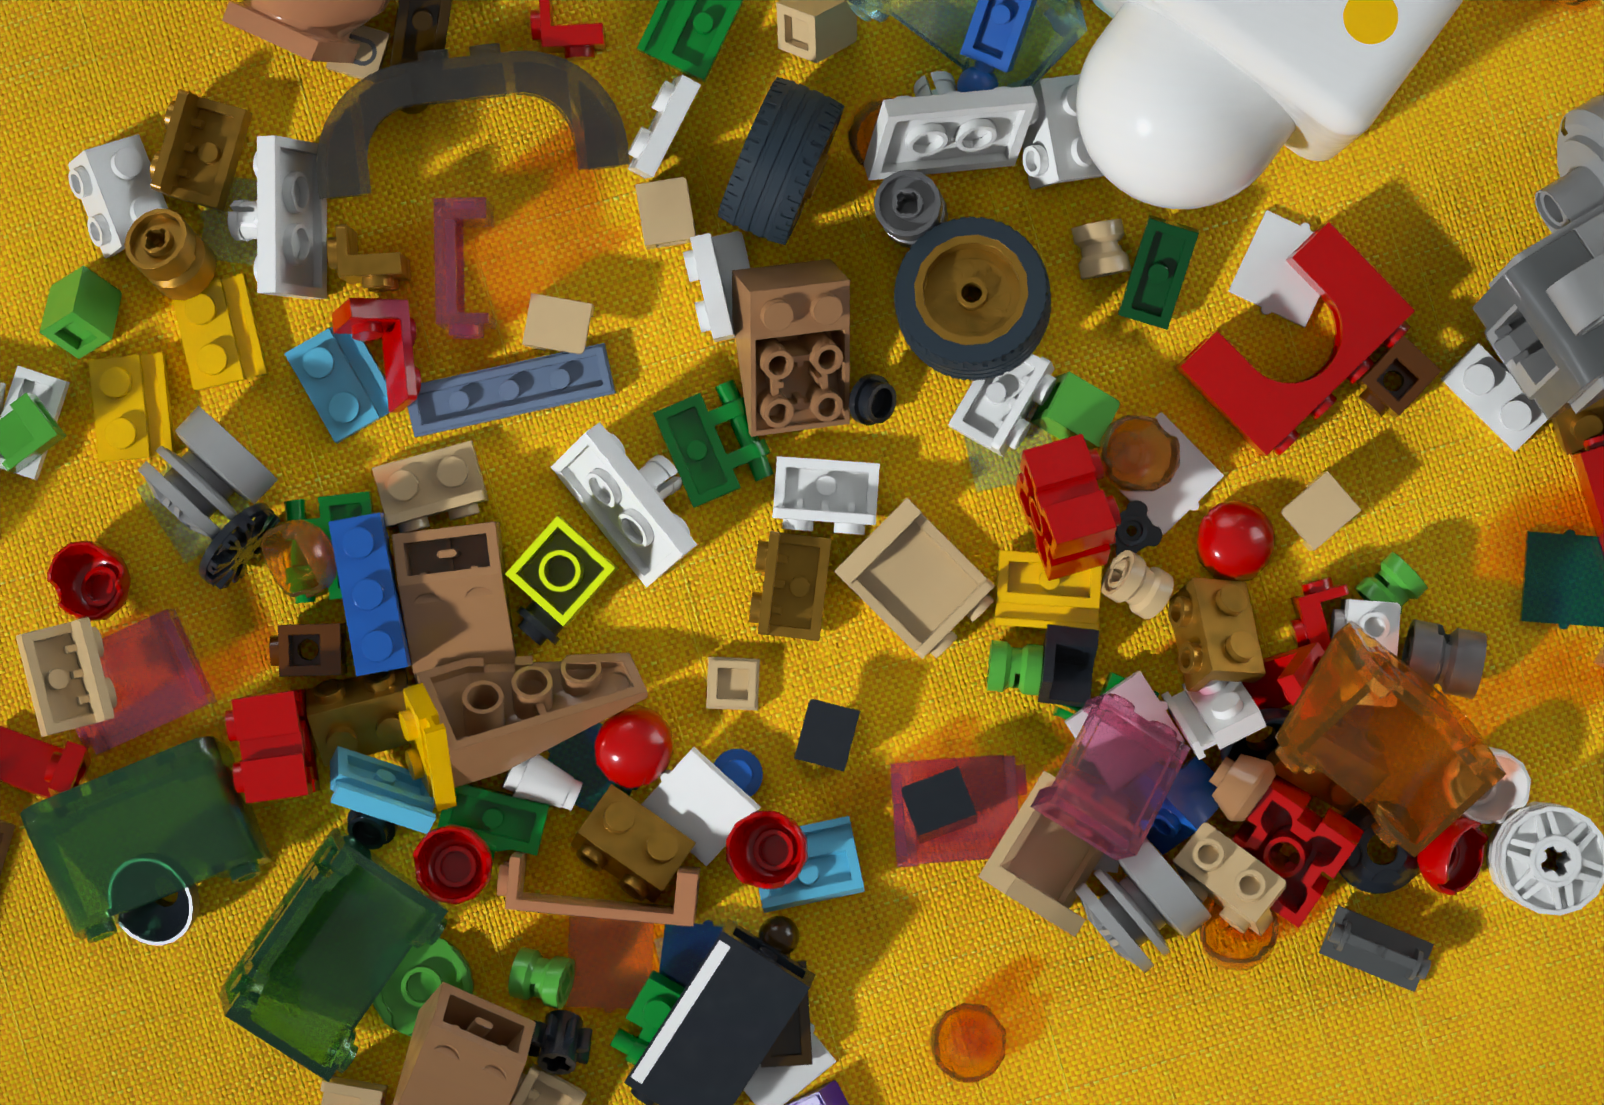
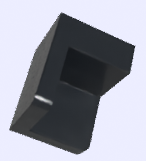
[1038,624,1099,708]
[794,699,860,771]
[901,766,977,844]

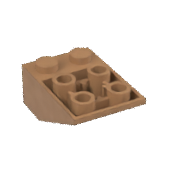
[732,259,850,437]
[392,522,516,685]
[393,982,536,1105]

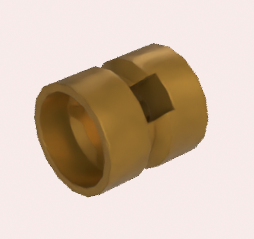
[124,209,217,300]

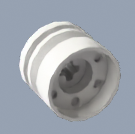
[1486,801,1604,916]

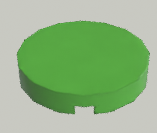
[370,934,474,1036]

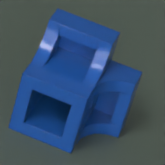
[1121,756,1219,855]

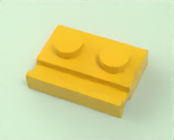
[172,273,269,392]
[88,352,176,463]
[994,550,1102,630]
[399,683,457,812]

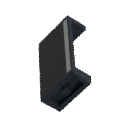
[624,919,816,1105]

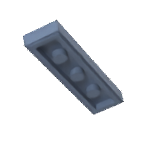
[408,343,616,438]

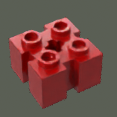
[1015,434,1121,581]
[225,688,321,804]
[1232,775,1364,928]

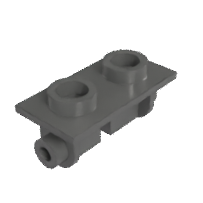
[1319,905,1434,992]

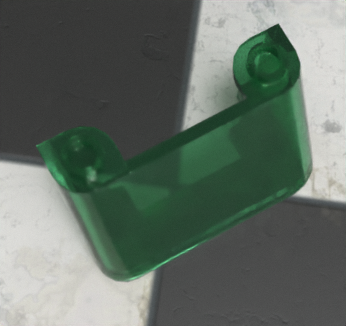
[20,736,273,943]
[219,828,448,1082]

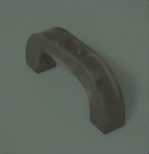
[316,43,630,201]

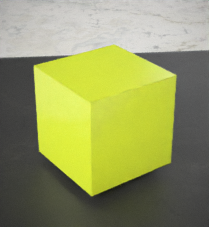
[505,516,619,626]

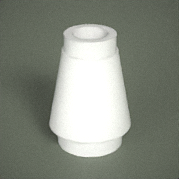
[502,754,583,811]

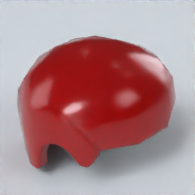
[1197,499,1275,582]
[47,541,131,622]
[594,705,673,788]
[726,810,808,889]
[1417,817,1488,896]
[413,824,493,905]

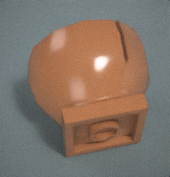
[222,0,390,64]

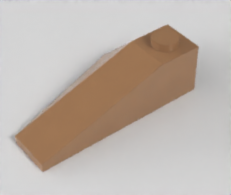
[417,653,648,788]

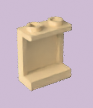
[834,498,995,659]
[978,771,1139,937]

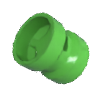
[1354,552,1428,615]
[986,640,1043,696]
[508,947,575,1009]

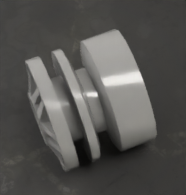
[138,406,278,540]
[1074,833,1212,974]

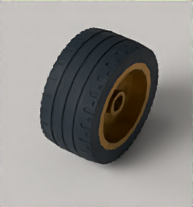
[718,77,844,245]
[894,217,1051,381]

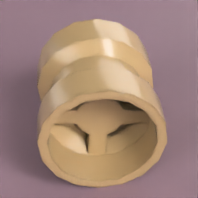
[1071,219,1131,280]
[1101,550,1174,619]

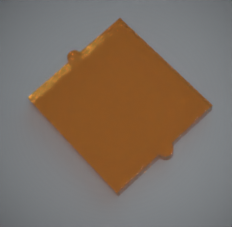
[566,916,654,1013]

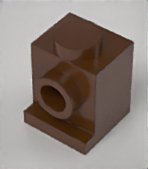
[1356,335,1442,418]
[269,623,347,677]

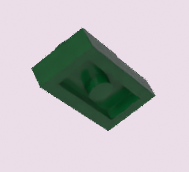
[1118,215,1199,330]

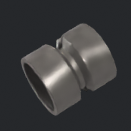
[874,170,948,248]
[1399,619,1487,699]

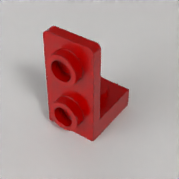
[332,298,421,413]
[1242,642,1343,722]
[0,726,91,808]

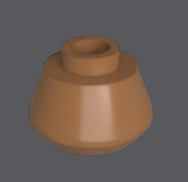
[1209,754,1276,821]

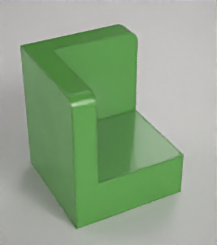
[39,265,122,359]
[1030,371,1120,450]
[0,392,66,473]

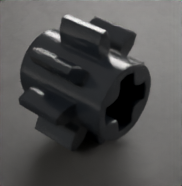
[528,1010,593,1075]

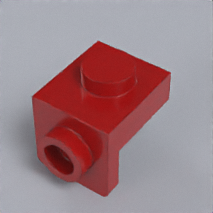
[530,0,606,61]
[1289,577,1349,655]

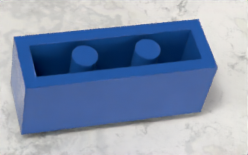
[328,512,412,676]

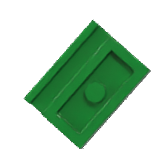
[637,0,744,83]

